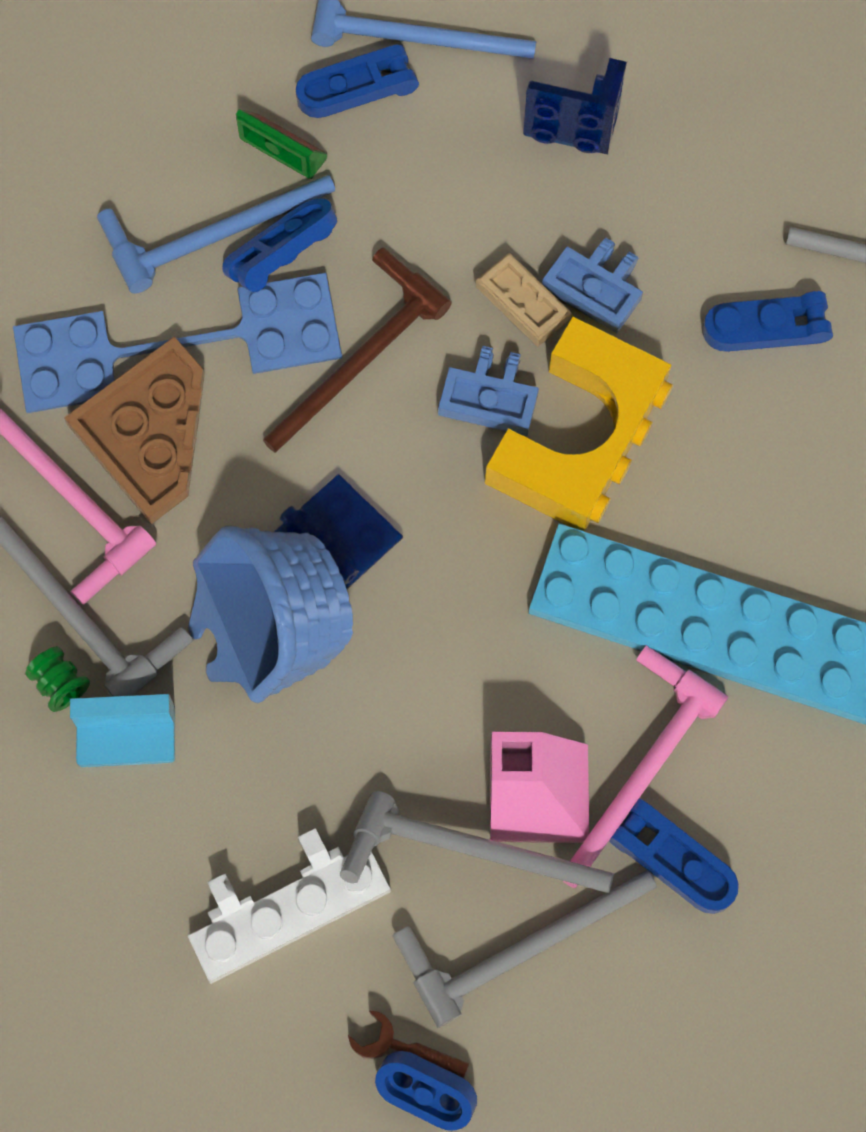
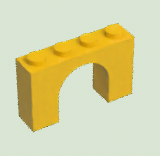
[485,317,673,532]

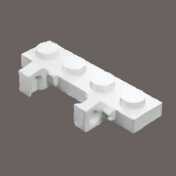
[188,828,391,984]

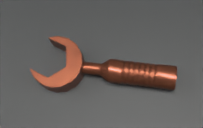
[348,1010,469,1079]

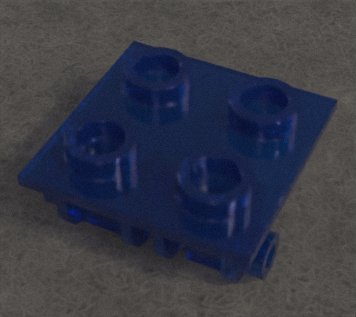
[274,474,403,589]

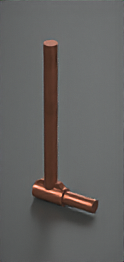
[263,247,452,453]

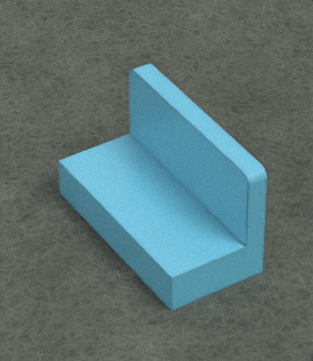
[70,694,175,767]

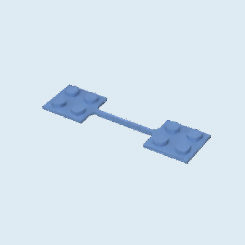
[13,273,342,413]

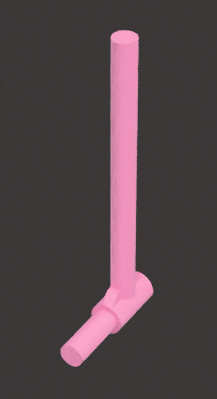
[0,408,156,605]
[563,645,729,888]

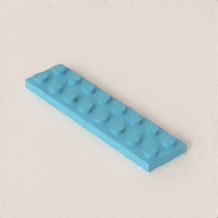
[528,524,866,725]

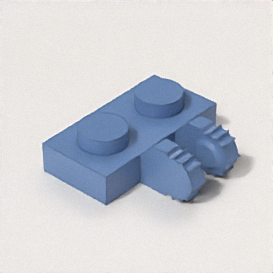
[542,238,643,333]
[438,346,539,436]

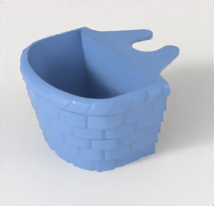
[188,526,353,703]

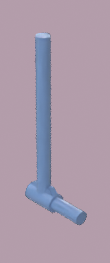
[311,0,536,59]
[97,175,335,294]

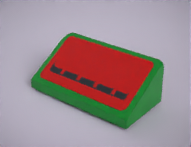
[236,109,328,179]

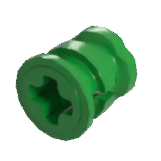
[25,646,90,712]

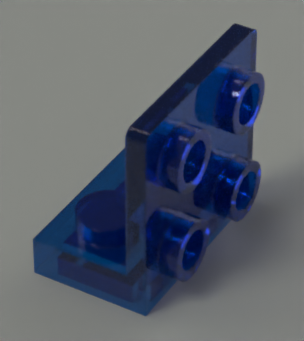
[523,58,627,155]

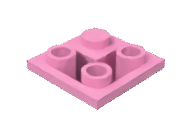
[490,732,589,843]

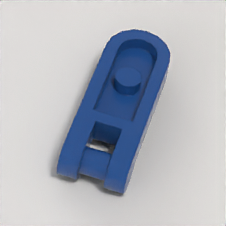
[296,45,419,118]
[222,198,337,292]
[702,291,833,352]
[609,798,739,914]

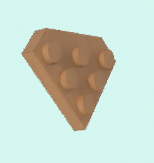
[64,336,204,524]

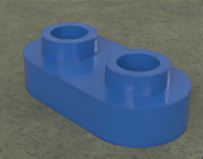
[375,1051,477,1131]

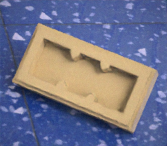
[476,253,572,347]

